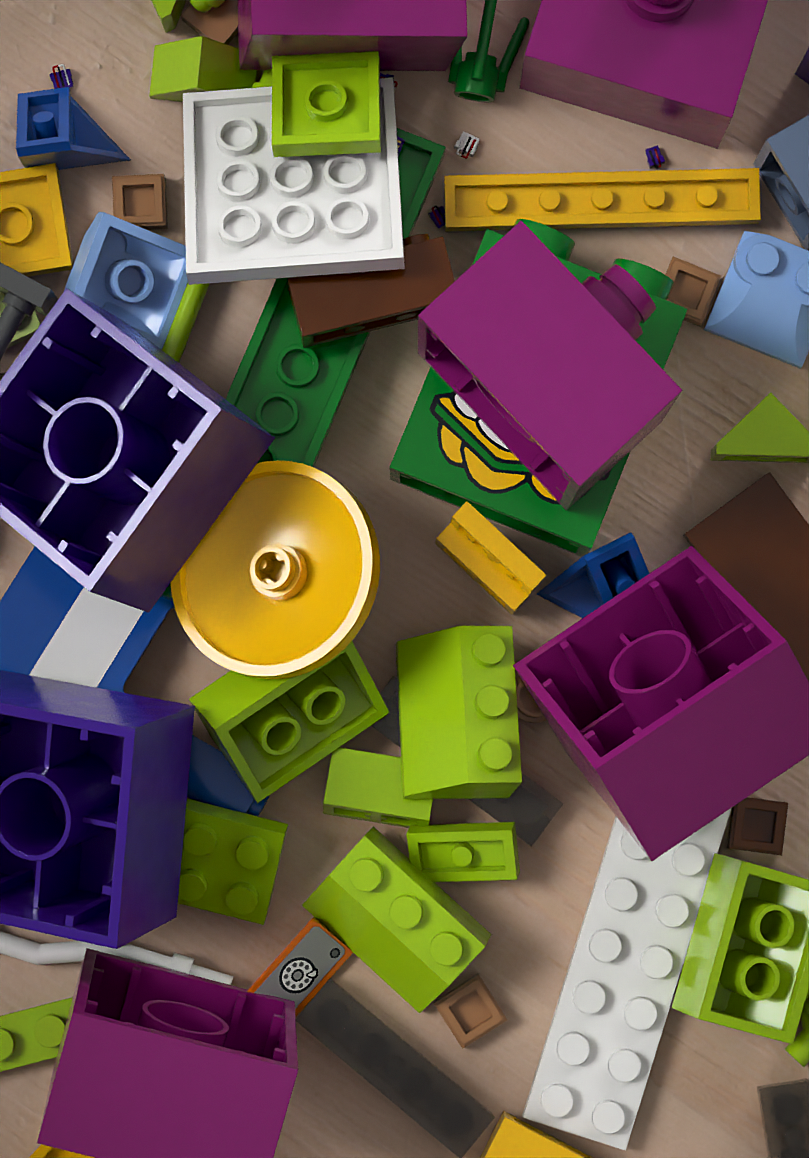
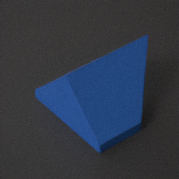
[16,87,131,170]
[536,532,649,618]

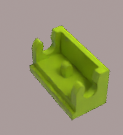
[323,747,433,828]

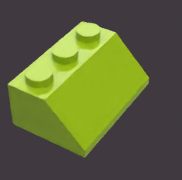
[395,626,522,799]
[189,641,390,803]
[302,826,492,1013]
[672,853,809,1044]

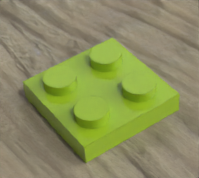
[272,51,381,157]
[178,799,288,925]

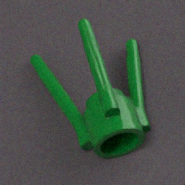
[448,0,530,102]

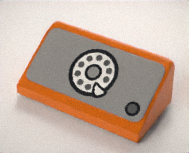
[246,917,353,1016]

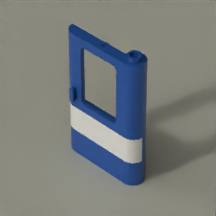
[0,546,270,816]

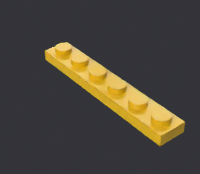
[444,168,761,232]

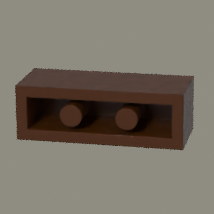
[287,234,455,348]

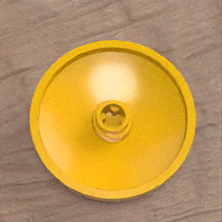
[170,460,380,679]

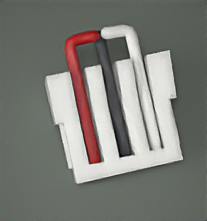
[454,131,480,159]

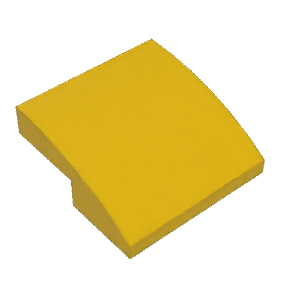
[435,501,546,615]

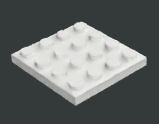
[183,77,405,285]

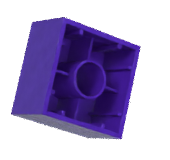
[0,288,275,613]
[0,670,195,949]

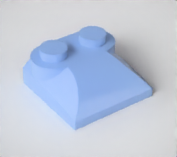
[64,212,188,349]
[704,231,809,369]

